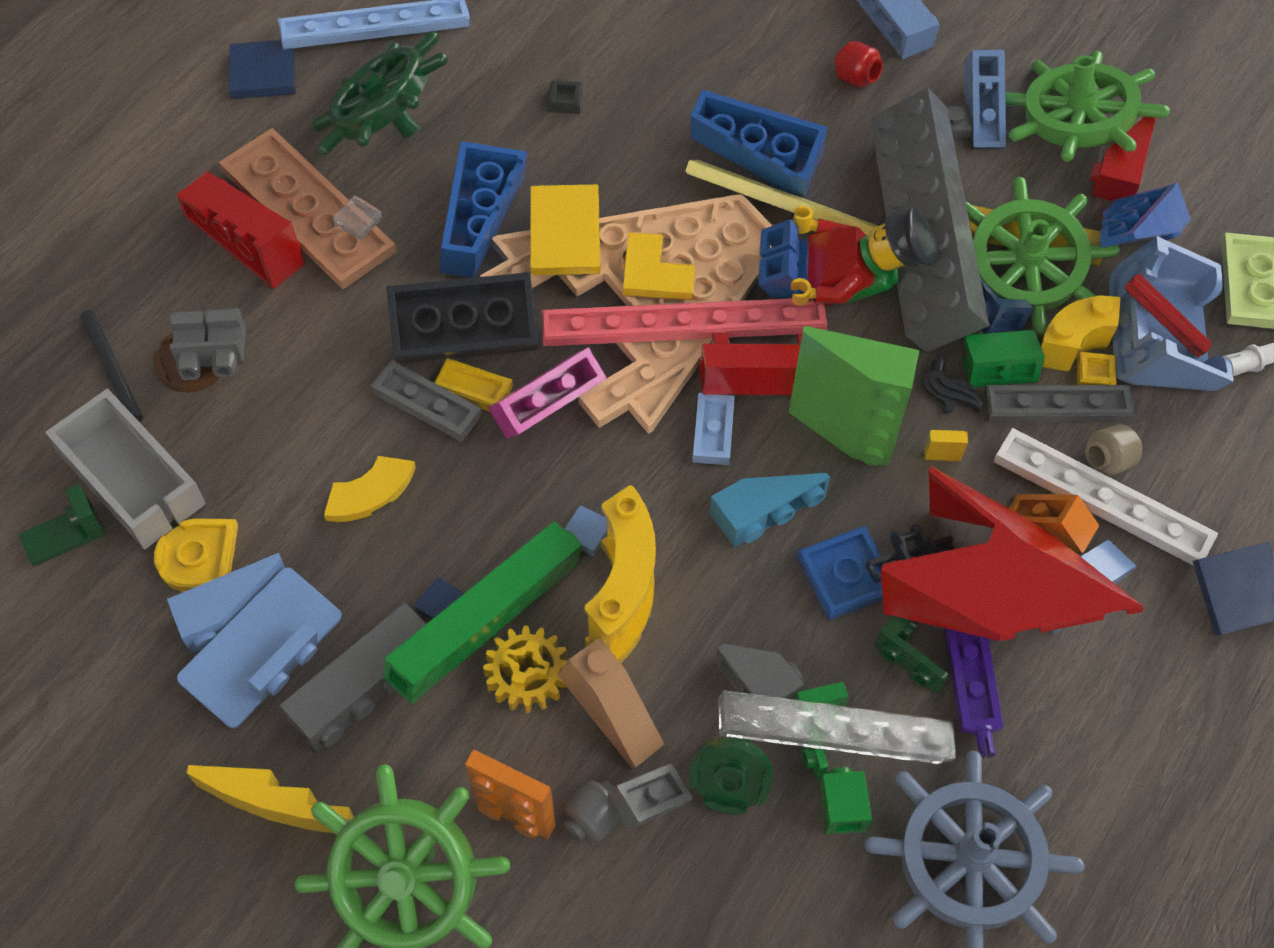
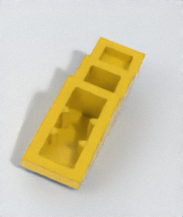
[187,765,354,833]

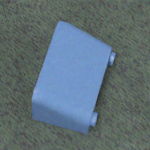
[1109,236,1233,391]

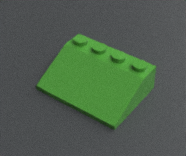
[789,326,919,466]

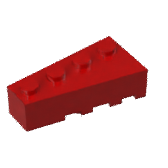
[176,171,304,289]

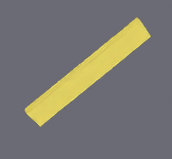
[685,160,878,236]

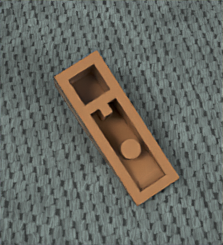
[558,637,665,770]

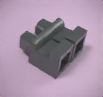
[170,308,247,380]

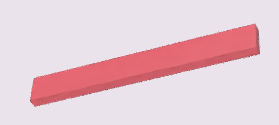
[542,298,827,346]

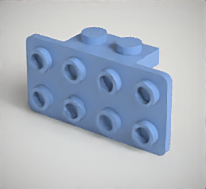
[177,568,342,729]

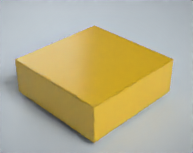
[1077,352,1116,385]
[924,430,968,461]

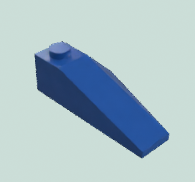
[1100,182,1191,248]

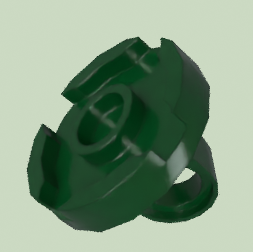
[689,734,773,815]

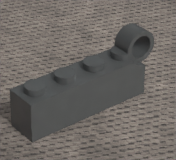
[279,603,461,752]

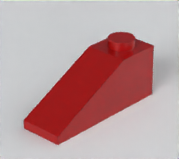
[1089,117,1156,201]

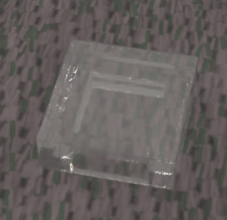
[333,196,383,240]

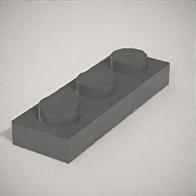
[371,360,482,442]

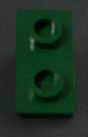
[19,484,106,566]
[874,616,948,693]

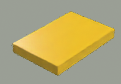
[531,184,601,275]

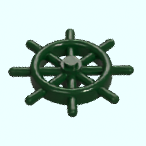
[313,31,448,155]

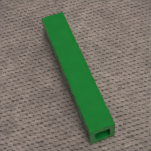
[383,521,582,705]

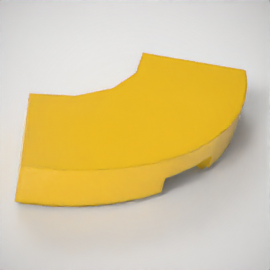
[324,456,416,522]

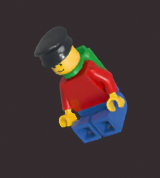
[758,206,939,307]

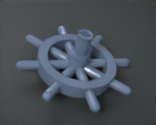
[864,750,1085,948]

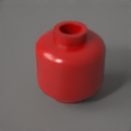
[834,41,883,88]

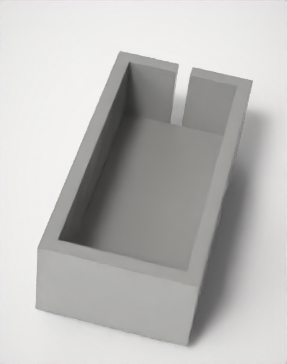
[45,388,206,550]

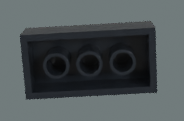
[386,272,538,363]

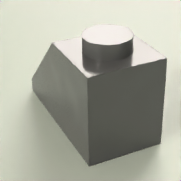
[715,644,804,724]

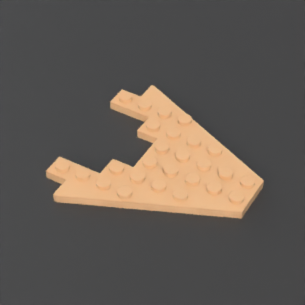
[480,194,772,434]

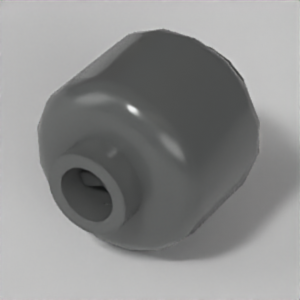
[563,780,623,843]

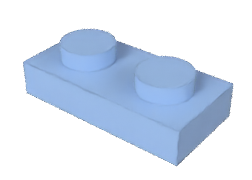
[693,393,735,466]

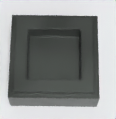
[548,80,583,114]

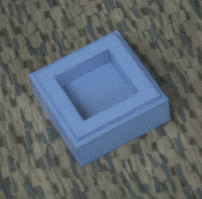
[564,505,607,556]

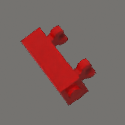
[699,333,802,395]

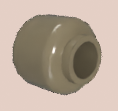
[1085,424,1142,476]

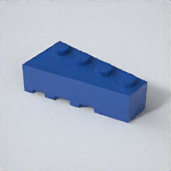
[691,90,828,199]
[440,141,527,278]

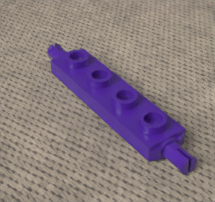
[943,628,1004,758]

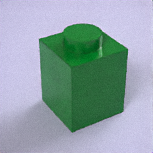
[819,767,872,835]

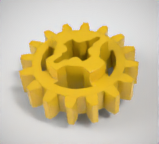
[483,626,567,713]

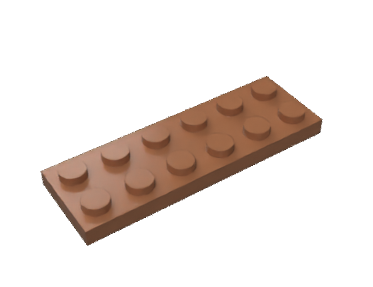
[219,128,397,289]

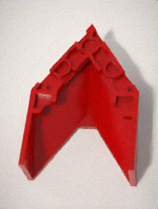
[881,466,1144,641]

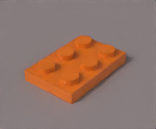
[465,749,556,840]

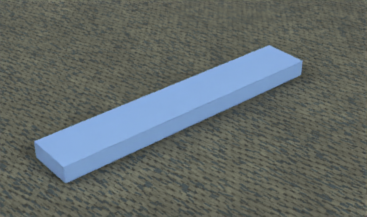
[278,0,470,50]

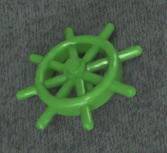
[1005,50,1170,162]
[965,177,1120,338]
[294,764,510,948]

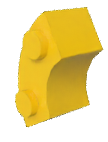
[1040,295,1121,372]

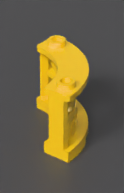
[585,485,656,663]

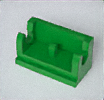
[962,330,1045,388]

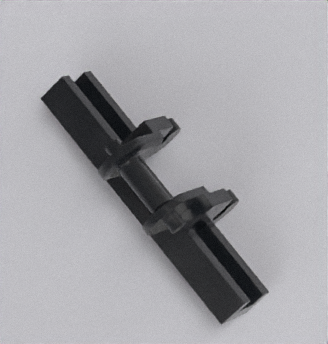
[865,525,959,583]

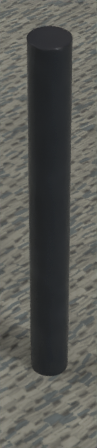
[80,310,143,422]

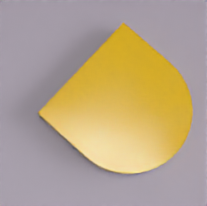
[154,519,238,592]

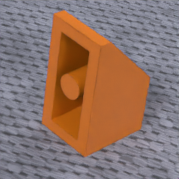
[1009,494,1099,554]

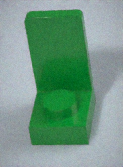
[790,682,848,780]

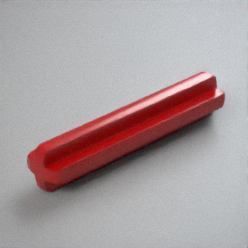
[1125,274,1212,358]

